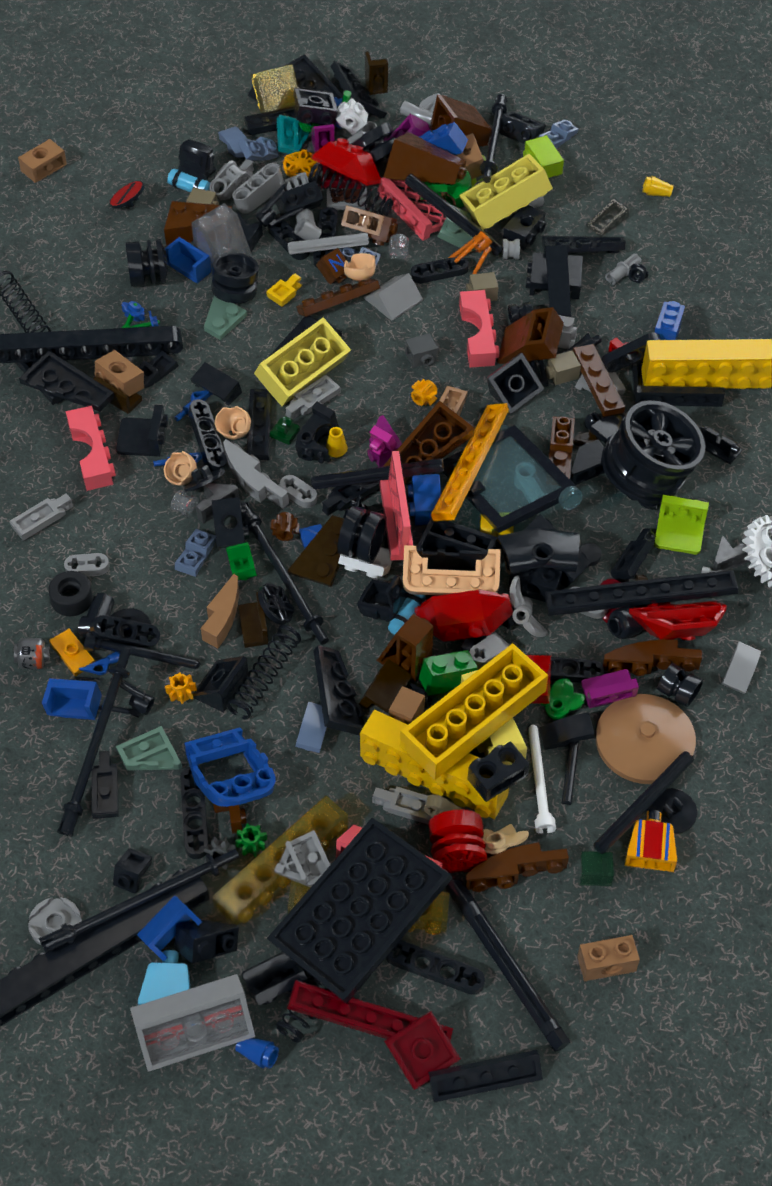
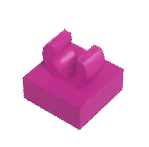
[370,425,397,456]

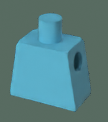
[138,950,191,1005]

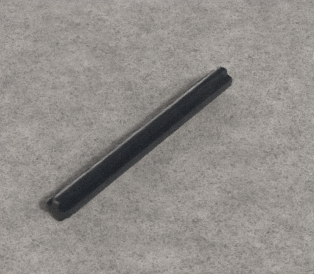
[405,174,503,256]
[311,458,444,490]
[593,751,694,854]

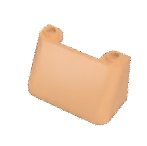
[403,545,500,596]

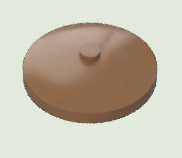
[596,694,696,784]

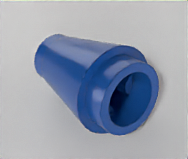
[236,1038,279,1069]

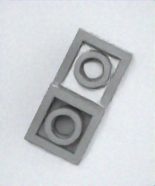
[722,642,761,694]

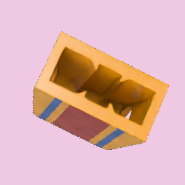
[624,810,677,872]

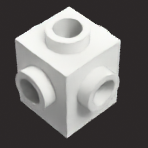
[336,98,368,135]

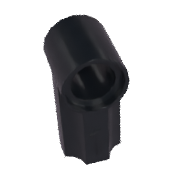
[78,593,115,638]

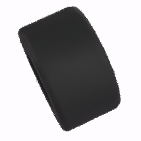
[48,571,93,617]

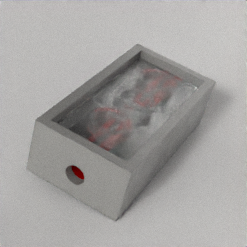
[130,974,255,1072]

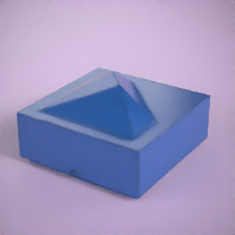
[299,524,322,549]

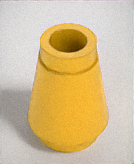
[642,176,673,197]
[326,427,348,457]

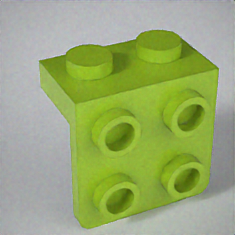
[654,495,709,555]

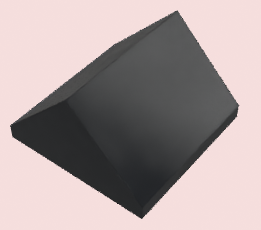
[486,353,545,414]
[192,656,248,713]

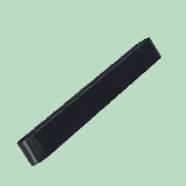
[0,326,183,363]

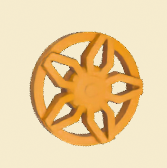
[283,150,317,177]

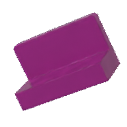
[581,669,639,708]

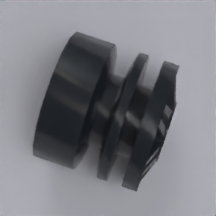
[125,239,168,287]

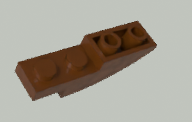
[546,416,575,488]
[602,639,702,676]
[465,842,569,892]

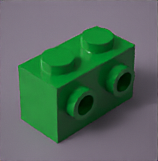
[419,650,478,696]

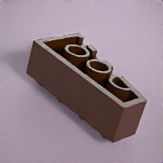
[384,400,475,485]

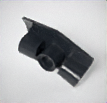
[497,528,580,575]

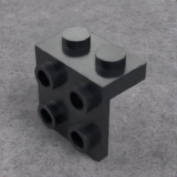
[116,405,168,457]

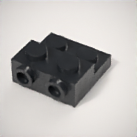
[293,88,338,126]

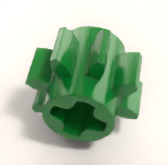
[235,823,268,857]

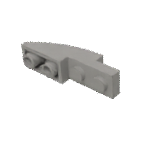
[223,439,289,509]

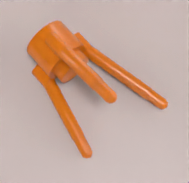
[448,231,493,274]

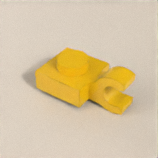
[266,274,302,307]

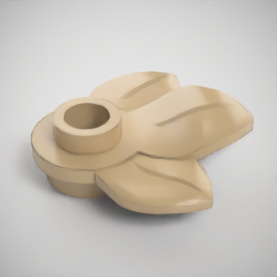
[483,824,529,855]

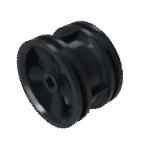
[602,400,705,504]

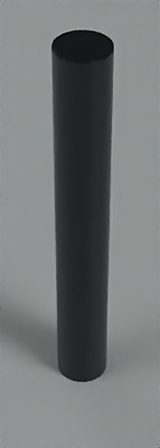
[561,741,580,805]

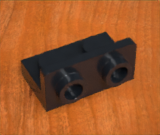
[499,111,546,144]

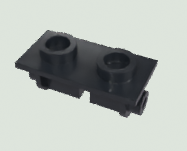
[699,425,743,464]

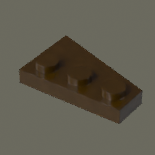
[287,515,344,587]

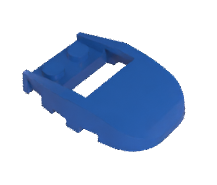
[184,727,276,807]

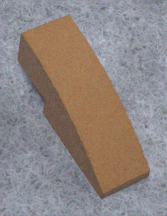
[201,574,239,649]

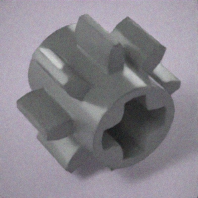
[204,837,236,870]

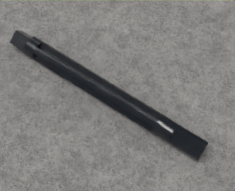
[445,879,571,1052]

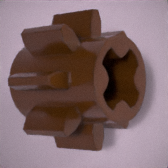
[271,512,300,541]

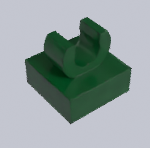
[270,416,300,445]

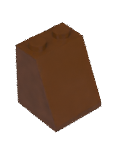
[430,94,492,147]

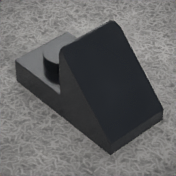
[232,212,263,254]

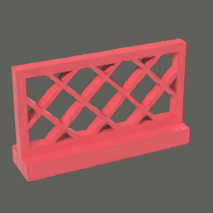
[378,177,446,241]
[380,451,413,561]

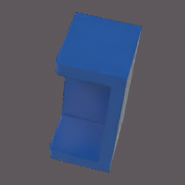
[165,237,211,284]
[42,678,102,720]
[137,896,202,961]

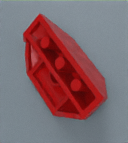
[311,138,381,186]
[415,589,514,642]
[629,601,727,640]

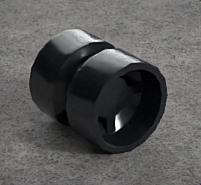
[657,663,703,707]

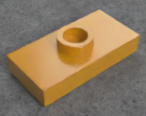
[49,628,95,677]

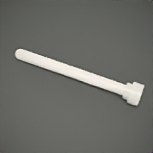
[528,725,556,833]

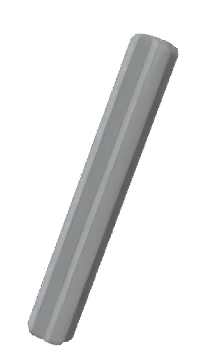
[288,233,369,255]

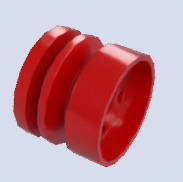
[428,809,487,873]

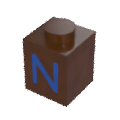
[316,248,348,285]

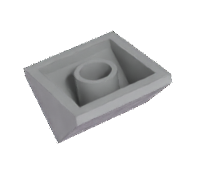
[364,273,423,321]

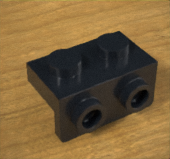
[242,952,308,1005]

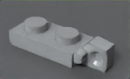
[285,375,341,420]
[10,493,73,541]
[372,786,433,824]

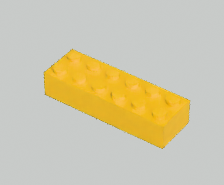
[641,339,772,389]
[400,643,548,780]
[360,709,509,819]

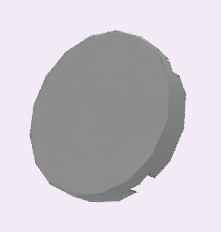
[28,897,82,945]

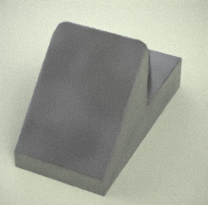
[196,483,239,524]
[713,536,750,571]

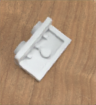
[338,547,392,579]

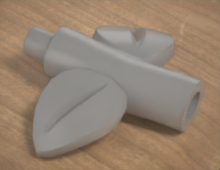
[400,93,439,126]
[510,576,548,637]

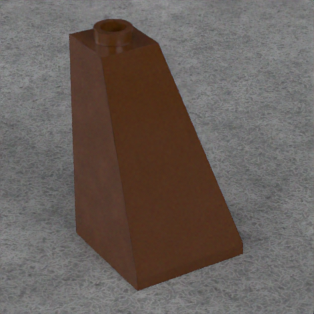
[384,132,467,184]

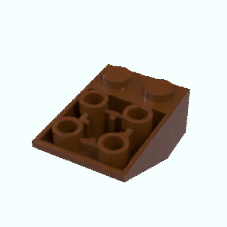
[497,307,564,364]

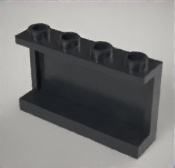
[632,358,725,407]

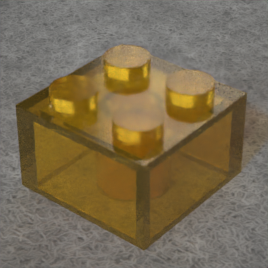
[251,64,298,113]

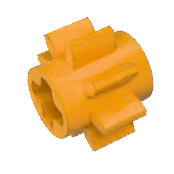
[411,379,438,406]
[165,672,197,704]

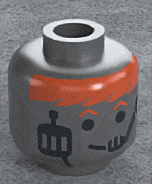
[14,638,50,669]

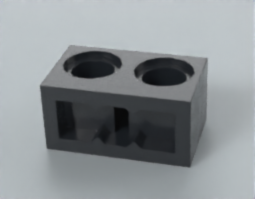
[468,741,529,802]

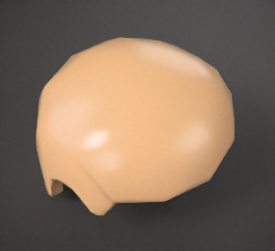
[344,253,375,281]
[214,406,251,440]
[163,451,197,486]

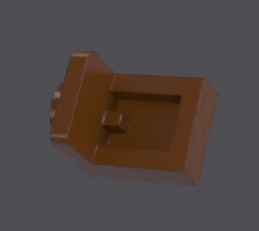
[368,216,398,246]
[213,804,247,834]

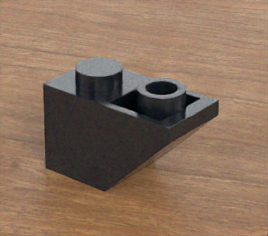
[175,920,239,964]

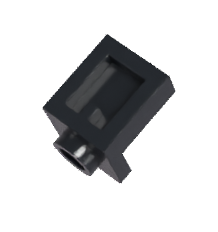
[113,848,152,894]

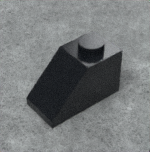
[570,439,605,485]

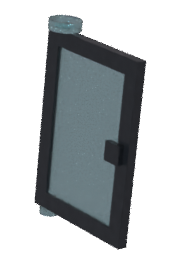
[443,425,583,533]

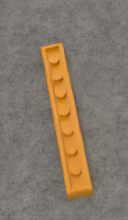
[431,403,509,521]

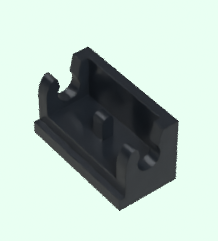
[190,362,242,406]

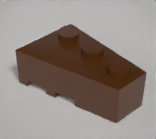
[164,201,233,246]
[376,614,433,684]

